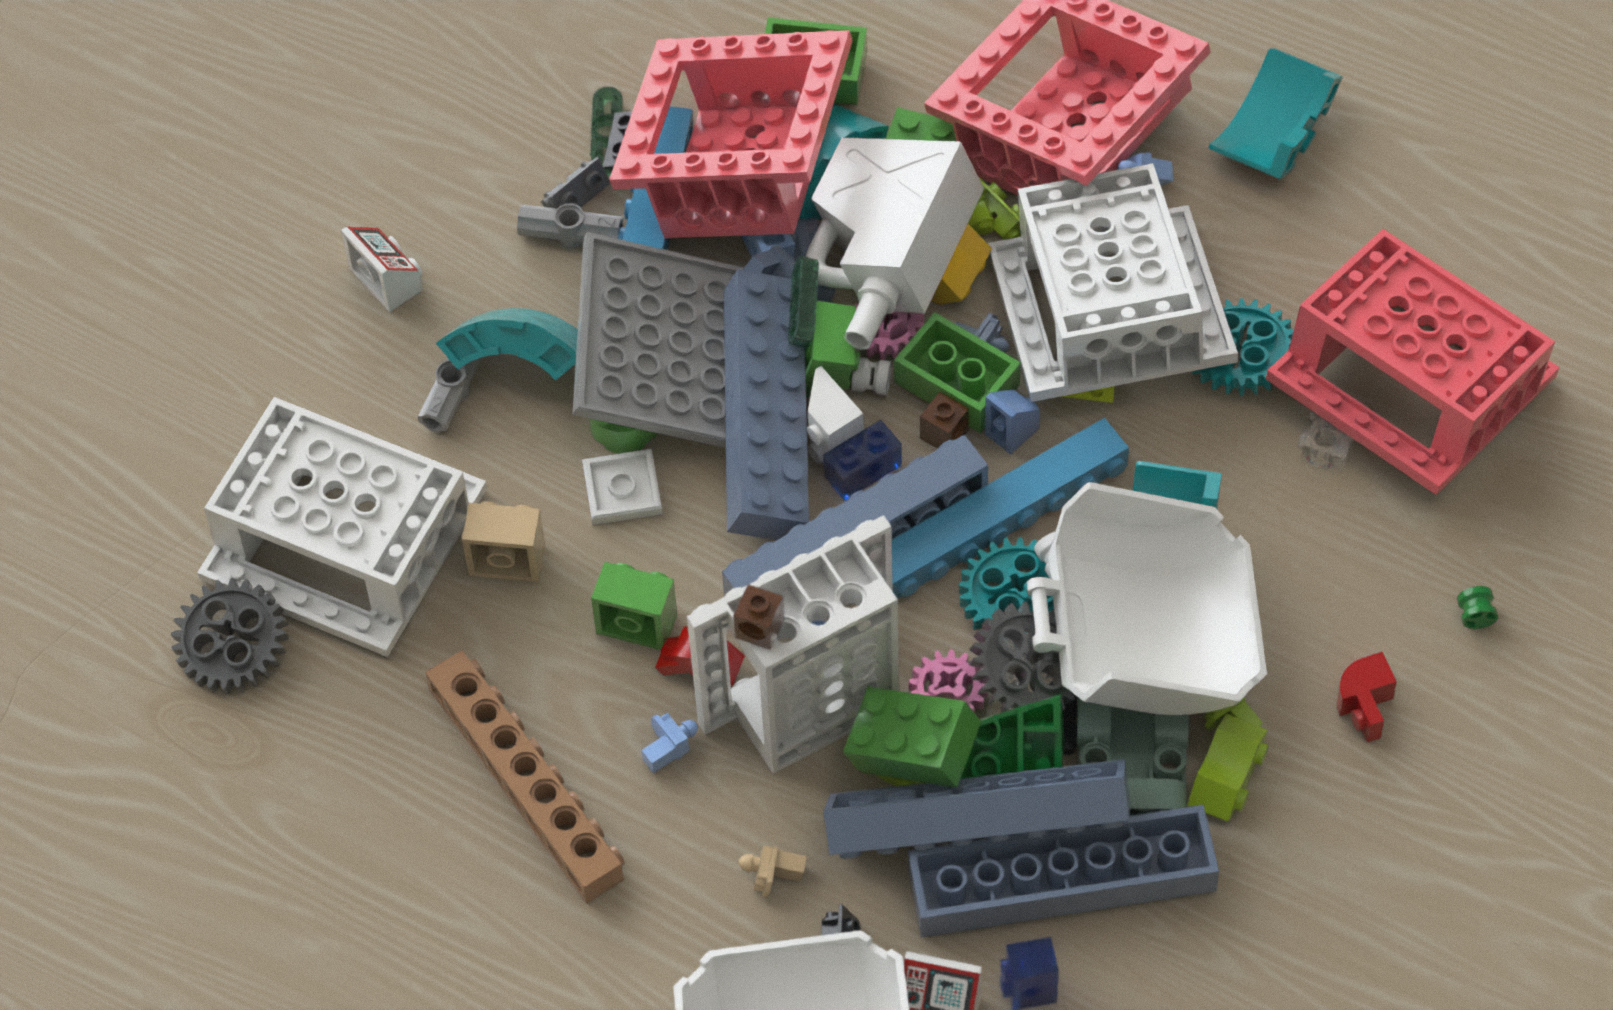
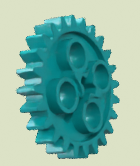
[1192,298,1294,396]
[959,537,1055,647]

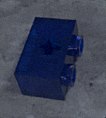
[823,420,902,501]
[999,937,1059,1010]

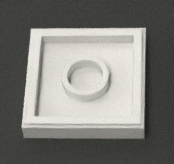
[582,449,662,525]

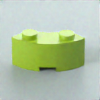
[1187,714,1269,822]

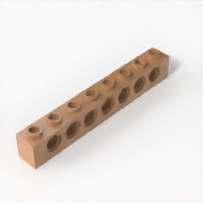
[425,650,625,904]

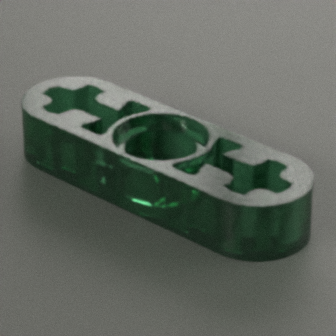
[590,86,624,175]
[788,255,819,348]

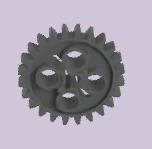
[171,578,289,694]
[969,602,1076,713]

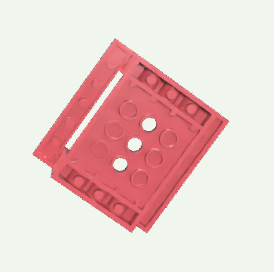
[924,0,1211,195]
[609,30,853,238]
[1265,229,1560,495]

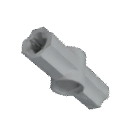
[517,203,623,248]
[418,357,483,433]

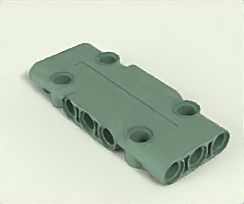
[1077,696,1189,816]

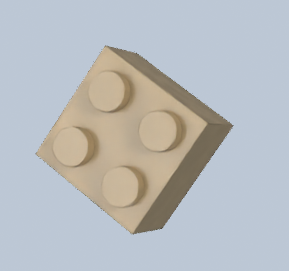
[462,502,545,582]

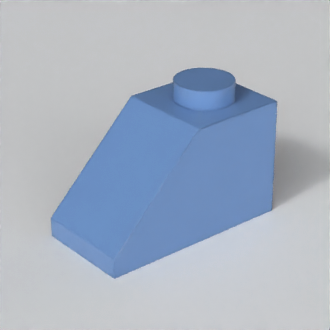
[985,390,1040,455]

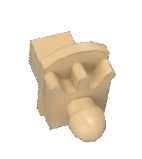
[739,845,806,898]

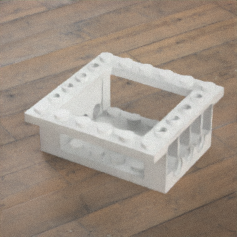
[987,163,1238,402]
[197,397,487,657]
[687,515,899,774]

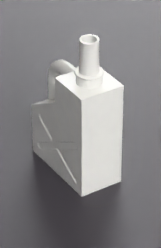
[804,138,984,350]

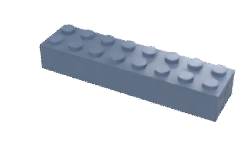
[724,269,809,540]
[722,435,988,597]
[823,760,1131,859]
[908,805,1219,937]

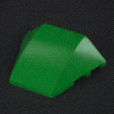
[961,694,1064,778]

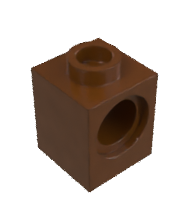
[920,392,969,449]
[733,584,785,650]

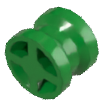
[1457,586,1499,629]

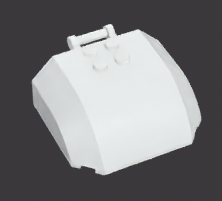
[1027,482,1267,715]
[674,930,910,1010]

